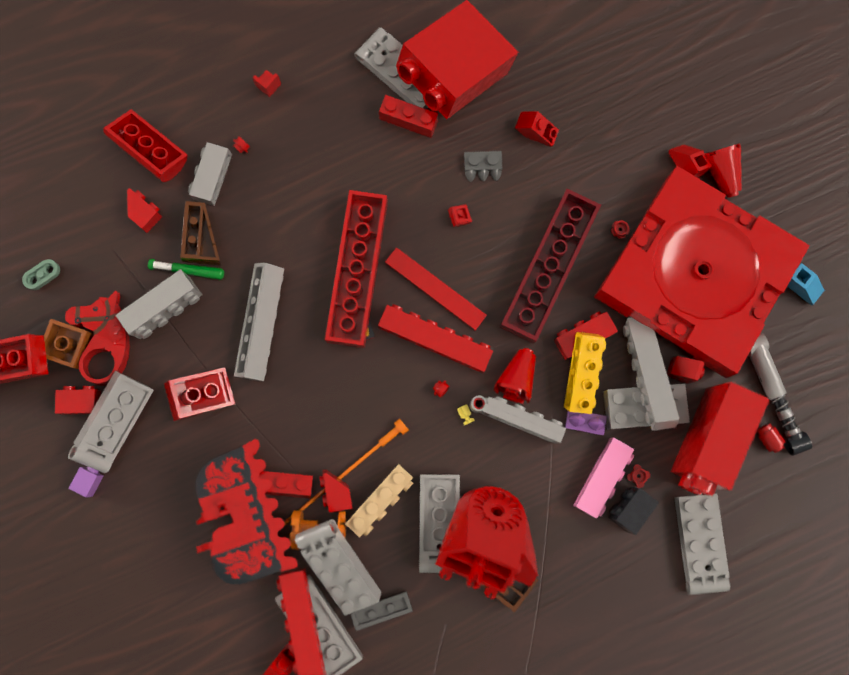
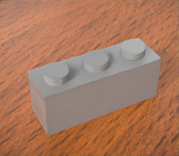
[188,142,232,206]

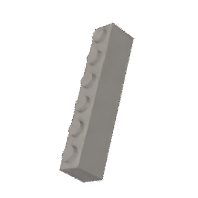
[234,263,284,381]
[623,317,680,431]

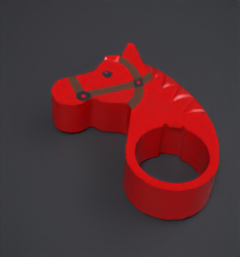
[65,291,130,386]

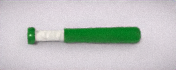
[148,259,225,280]

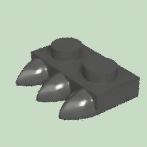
[464,151,502,182]

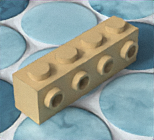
[345,464,413,537]

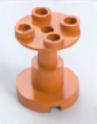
[290,510,346,550]

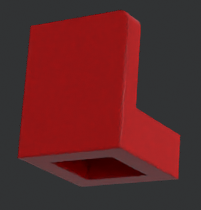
[252,70,281,97]

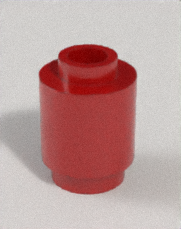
[757,423,786,453]

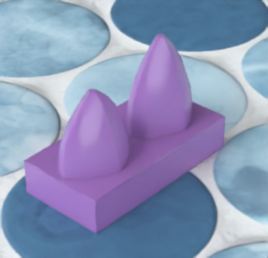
[565,411,607,435]

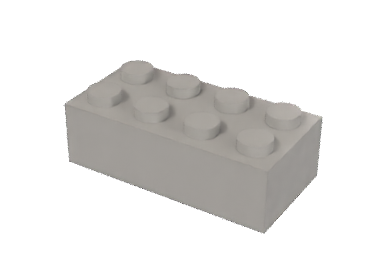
[115,269,203,339]
[603,384,690,430]

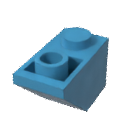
[787,263,824,305]

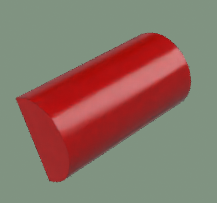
[103,109,188,182]

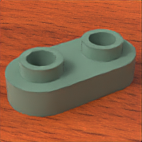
[22,259,60,290]

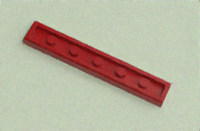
[385,247,487,331]

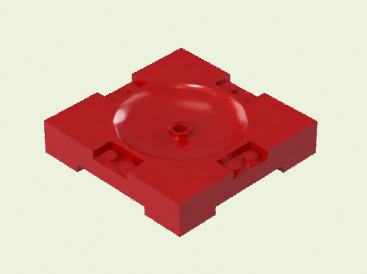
[594,166,810,379]

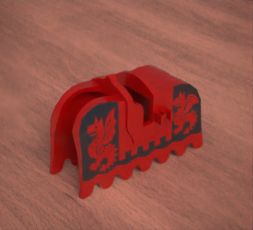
[196,439,298,585]

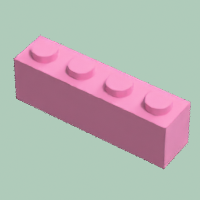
[573,438,634,518]

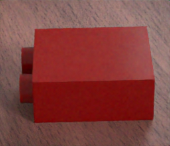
[396,0,519,119]
[670,382,769,497]

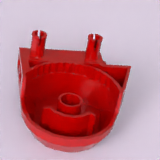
[435,486,538,599]

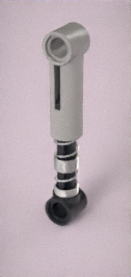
[748,332,812,456]

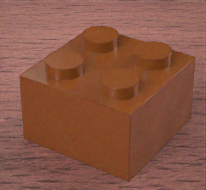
[44,319,94,369]

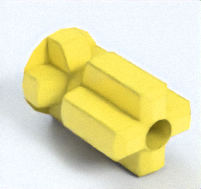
[457,405,475,426]

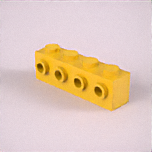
[564,332,606,414]

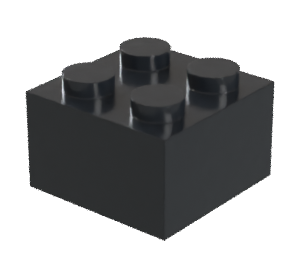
[609,487,659,535]

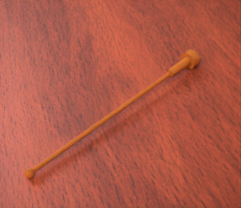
[284,418,409,526]

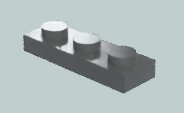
[350,591,413,631]

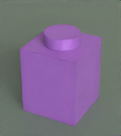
[68,467,104,497]

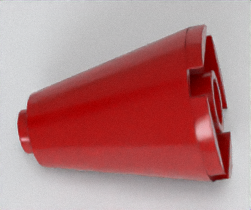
[706,143,742,198]
[493,348,536,404]

